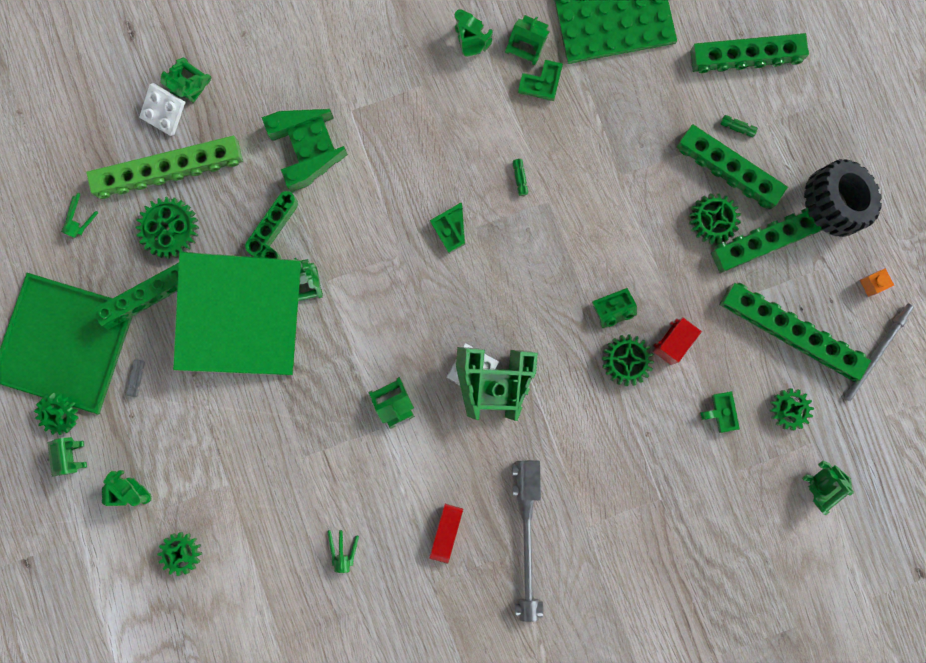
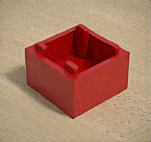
[652,317,702,365]

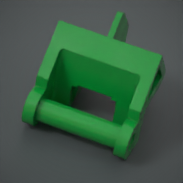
[454,9,493,57]
[505,15,550,66]
[160,57,212,104]
[294,258,323,301]
[368,377,415,429]
[47,437,87,477]
[802,460,854,515]
[102,470,152,506]

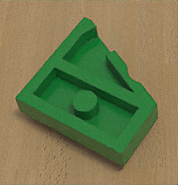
[430,203,465,254]

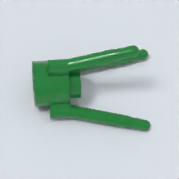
[61,193,98,238]
[327,530,359,573]

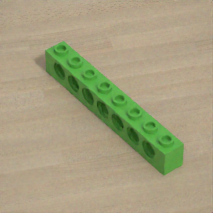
[86,135,243,199]

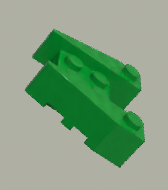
[261,109,348,192]
[456,347,538,421]

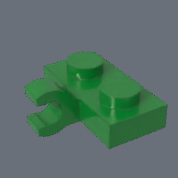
[700,391,740,433]

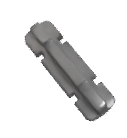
[126,359,145,397]

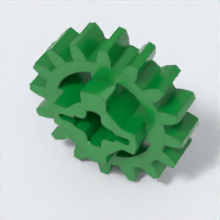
[769,388,814,431]
[34,393,79,435]
[157,532,202,576]

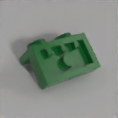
[592,288,637,328]

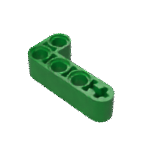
[245,191,298,259]

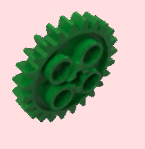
[135,197,199,259]

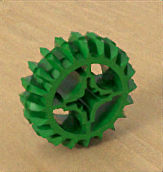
[689,193,741,244]
[601,334,654,386]

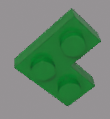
[518,60,563,101]

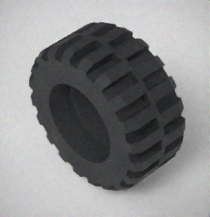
[804,159,882,237]

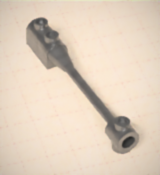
[512,460,543,622]

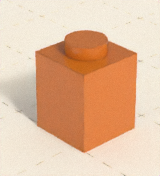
[859,268,894,297]

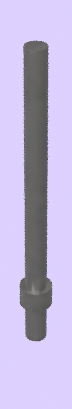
[844,303,914,402]

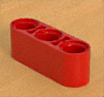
[429,503,464,564]

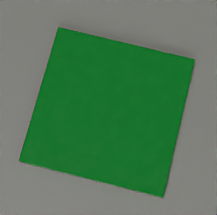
[173,252,301,375]
[0,273,133,414]

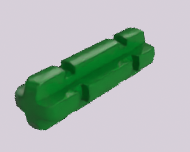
[720,115,758,138]
[513,159,528,196]

